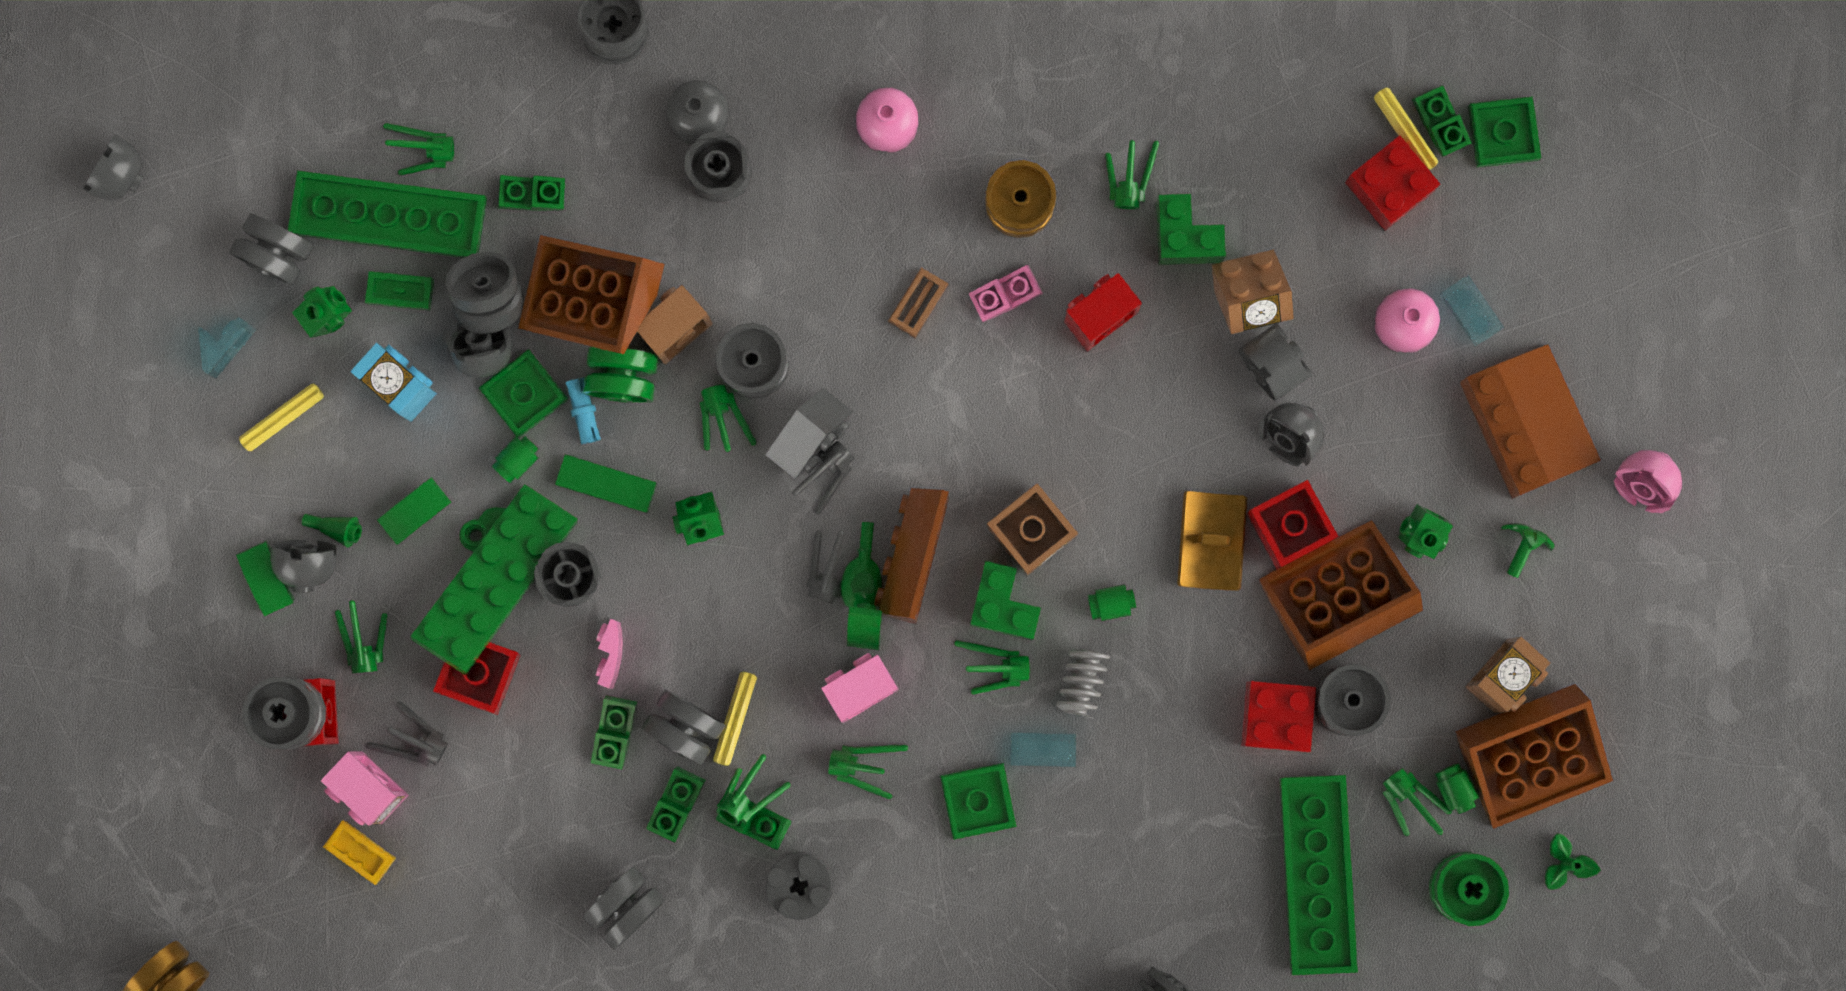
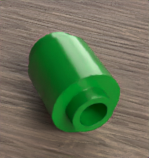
[492,436,539,483]
[1088,584,1136,622]
[1435,763,1479,814]

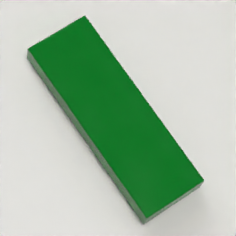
[555,454,657,514]

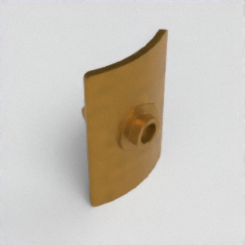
[1177,491,1247,591]

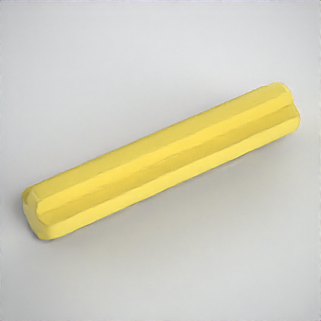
[1374,87,1438,170]
[239,383,324,451]
[713,672,757,766]

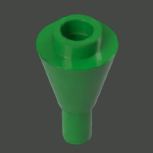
[302,514,362,548]

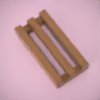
[888,267,949,339]

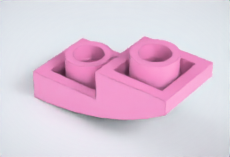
[969,265,1043,322]
[596,619,623,689]

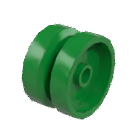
[583,347,659,403]
[1429,852,1509,926]

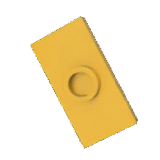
[323,820,396,885]

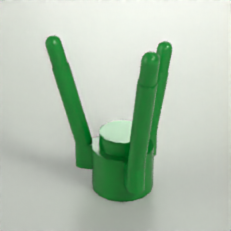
[383,123,454,176]
[1105,140,1159,210]
[699,385,757,452]
[335,600,388,674]
[954,640,1030,695]
[828,745,909,799]
[717,754,791,826]
[1382,768,1452,836]

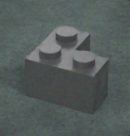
[765,388,853,479]

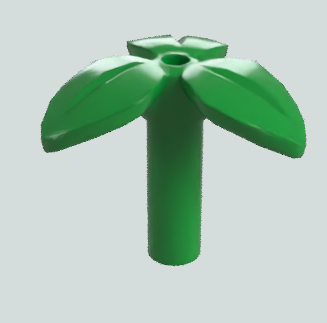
[1501,523,1555,578]
[1545,833,1601,890]

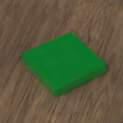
[1468,96,1542,168]
[479,349,569,438]
[940,763,1017,840]

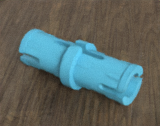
[566,378,601,445]

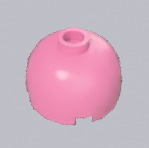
[856,87,919,153]
[1375,288,1440,353]
[1614,450,1682,513]

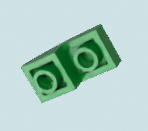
[1412,85,1472,157]
[498,175,565,211]
[377,477,452,545]
[236,541,295,616]
[847,603,882,650]
[591,695,637,770]
[646,766,706,843]
[715,800,792,850]

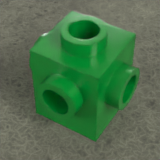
[292,286,352,338]
[672,491,724,545]
[1398,504,1453,559]

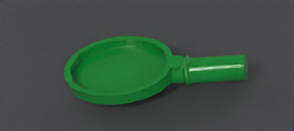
[840,522,882,609]

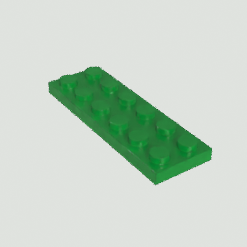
[288,170,487,258]
[410,484,578,675]
[1279,775,1358,975]

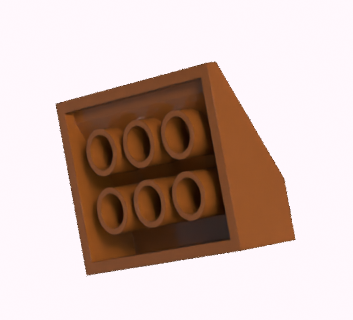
[518,235,665,354]
[1460,344,1601,499]
[874,488,949,624]
[1259,520,1423,670]
[1455,684,1613,829]

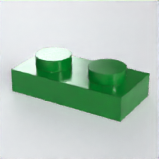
[365,271,434,311]

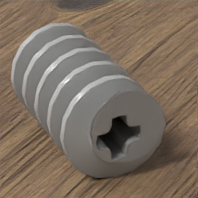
[1056,649,1110,719]

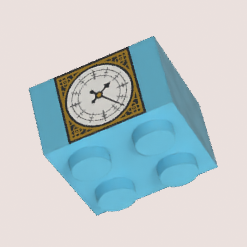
[350,342,437,422]

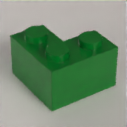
[1156,194,1226,265]
[970,561,1041,641]

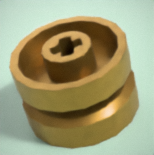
[985,160,1056,238]
[123,941,209,991]

